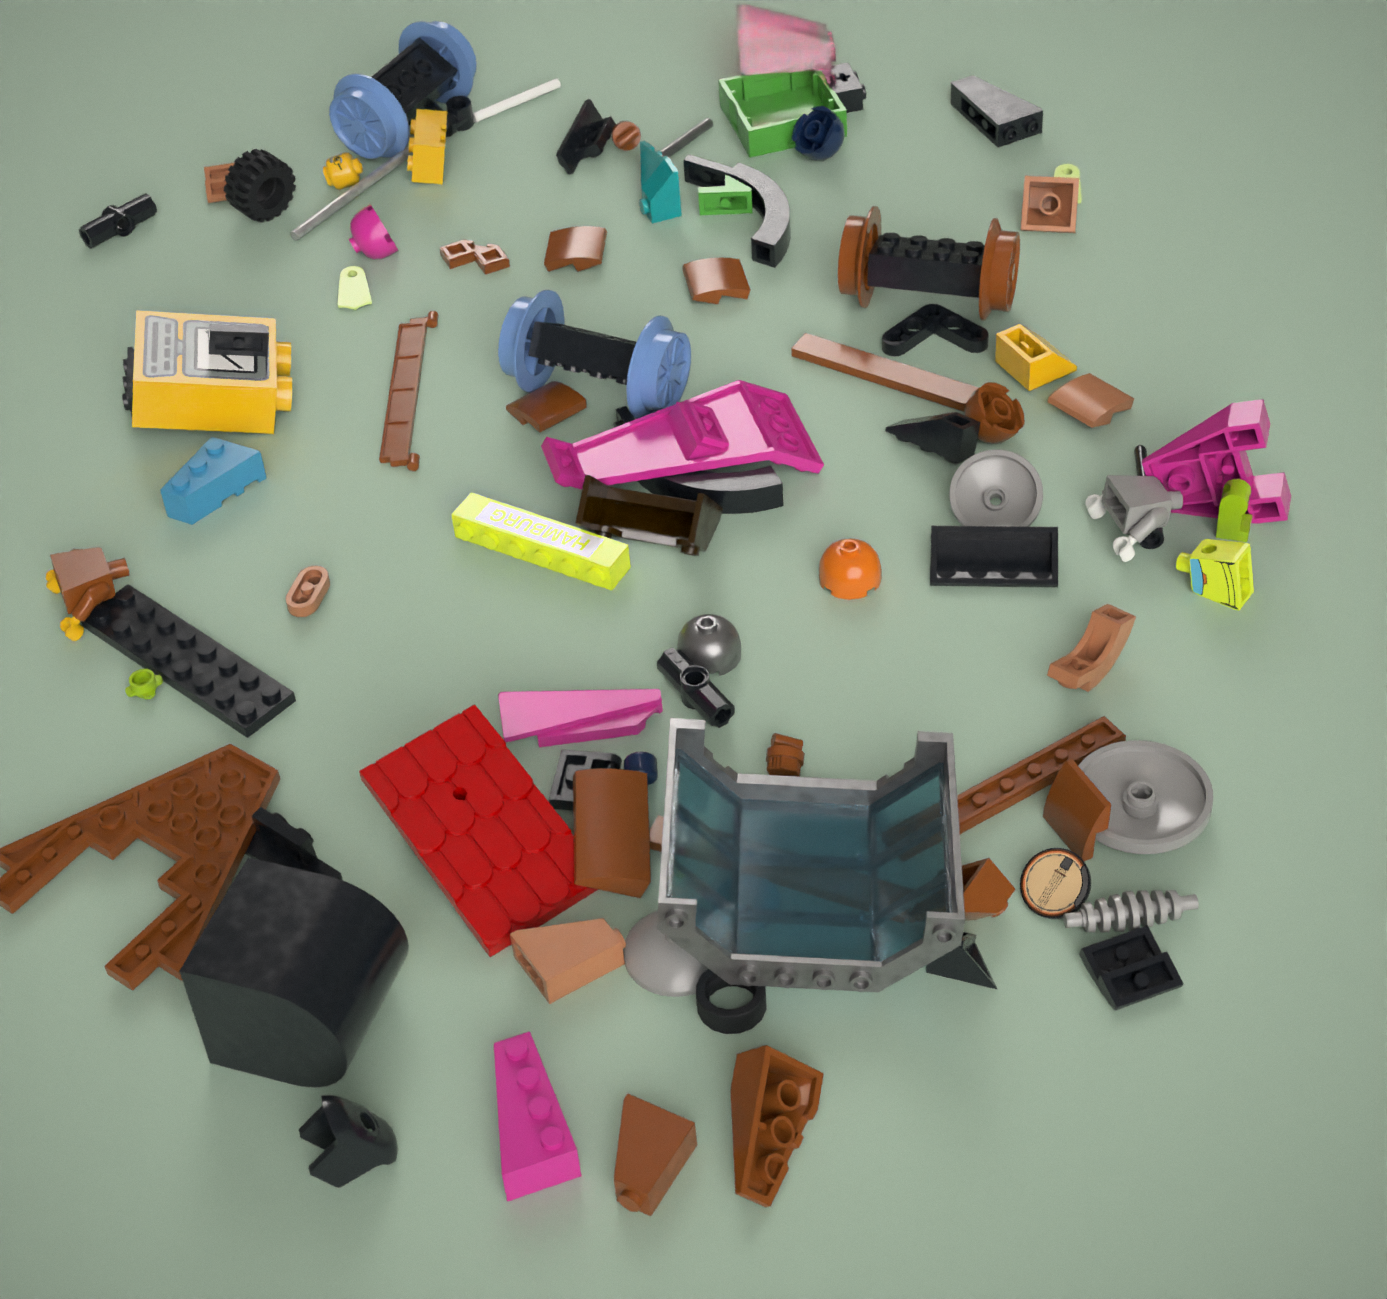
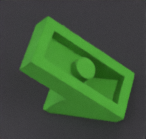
[698,175,753,215]

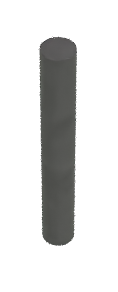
[660,118,713,157]

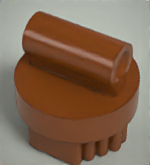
[611,121,641,151]
[766,733,805,777]

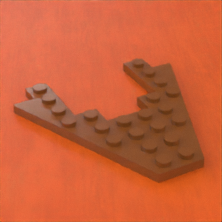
[0,744,281,991]

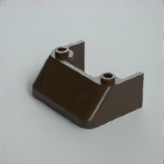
[575,475,723,556]

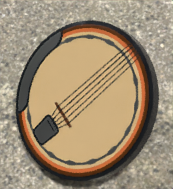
[1020,848,1091,919]

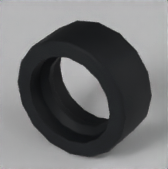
[696,969,767,1034]

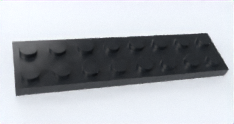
[81,584,296,738]

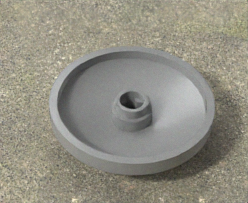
[1078,740,1213,854]

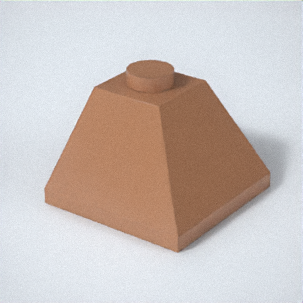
[1021,176,1079,233]

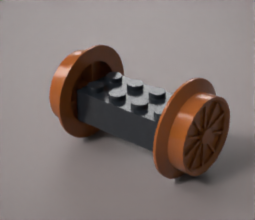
[838,206,1020,321]

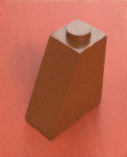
[614,1093,697,1216]

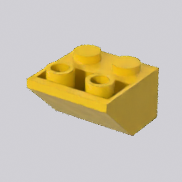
[995,324,1077,391]

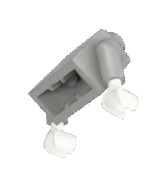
[1085,475,1183,562]

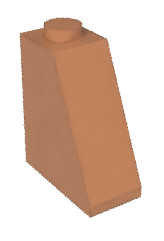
[510,918,626,1004]

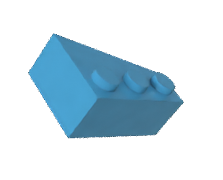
[160,436,267,525]

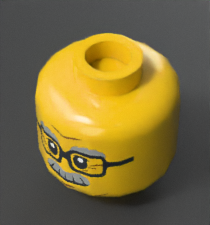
[323,152,363,190]

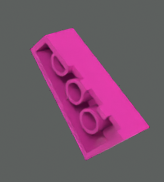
[494,1031,582,1202]

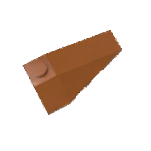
[730,1045,824,1207]

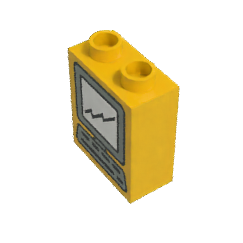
[132,311,292,434]

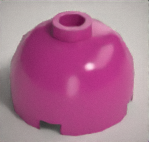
[348,204,399,259]

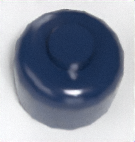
[624,751,658,785]

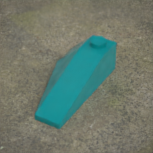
[639,140,682,224]

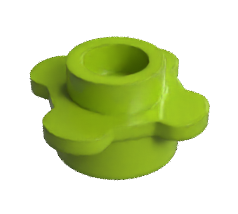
[125,669,163,699]

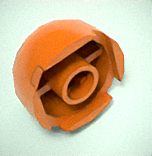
[819,538,882,600]

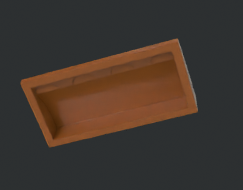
[573,768,651,898]

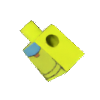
[1176,539,1254,611]

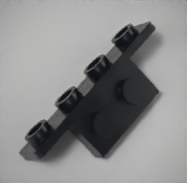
[556,99,616,175]
[245,807,342,880]

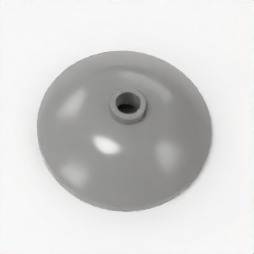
[950,449,1043,527]
[623,909,727,997]

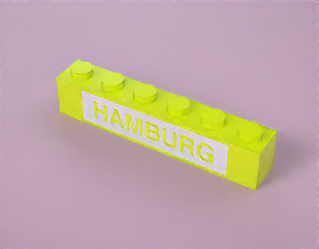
[451,492,631,591]

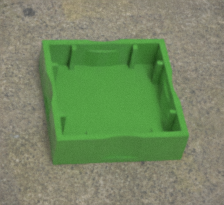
[718,59,847,158]

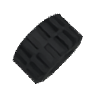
[224,149,296,222]

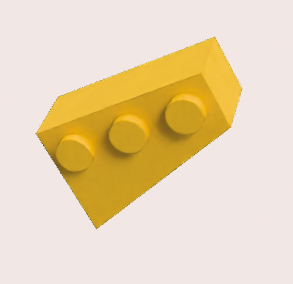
[407,109,447,184]

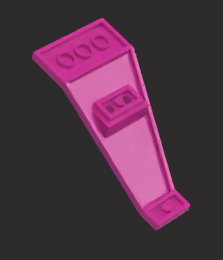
[541,380,824,490]

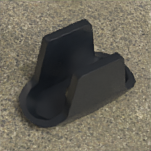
[298,1095,398,1188]

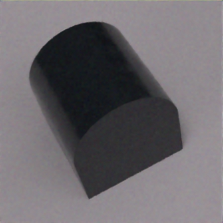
[180,857,409,1087]

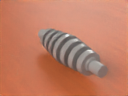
[1063,890,1199,933]

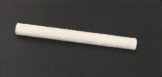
[473,78,561,123]

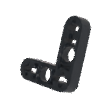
[882,304,989,357]

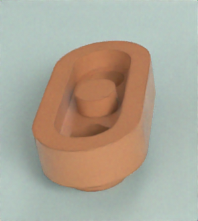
[285,566,330,617]

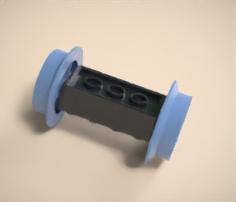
[329,21,477,159]
[498,290,691,419]

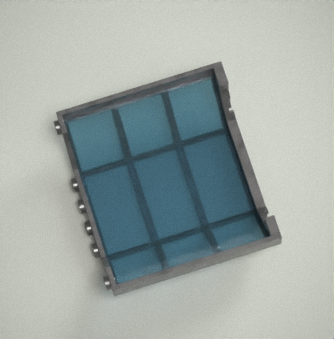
[657,718,965,992]

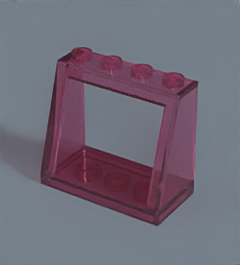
[737,4,836,75]

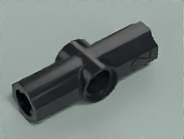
[78,193,157,249]
[657,647,735,728]

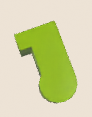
[1216,479,1252,542]

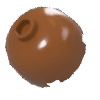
[964,382,1024,443]

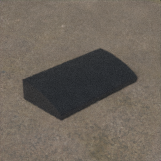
[930,526,1058,587]

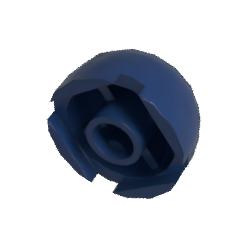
[792,106,845,160]

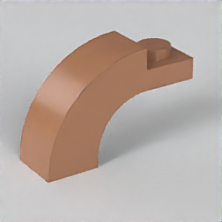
[1047,604,1136,692]

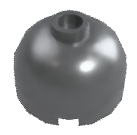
[677,614,741,676]

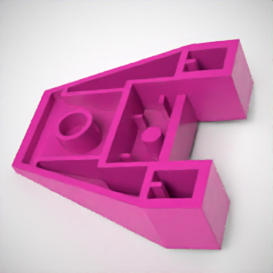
[1142,399,1291,524]

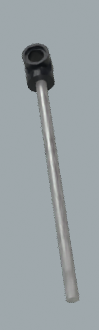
[290,96,474,241]

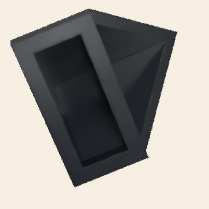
[926,932,998,990]

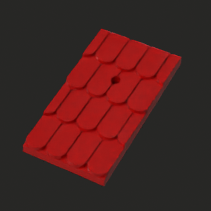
[359,704,598,957]

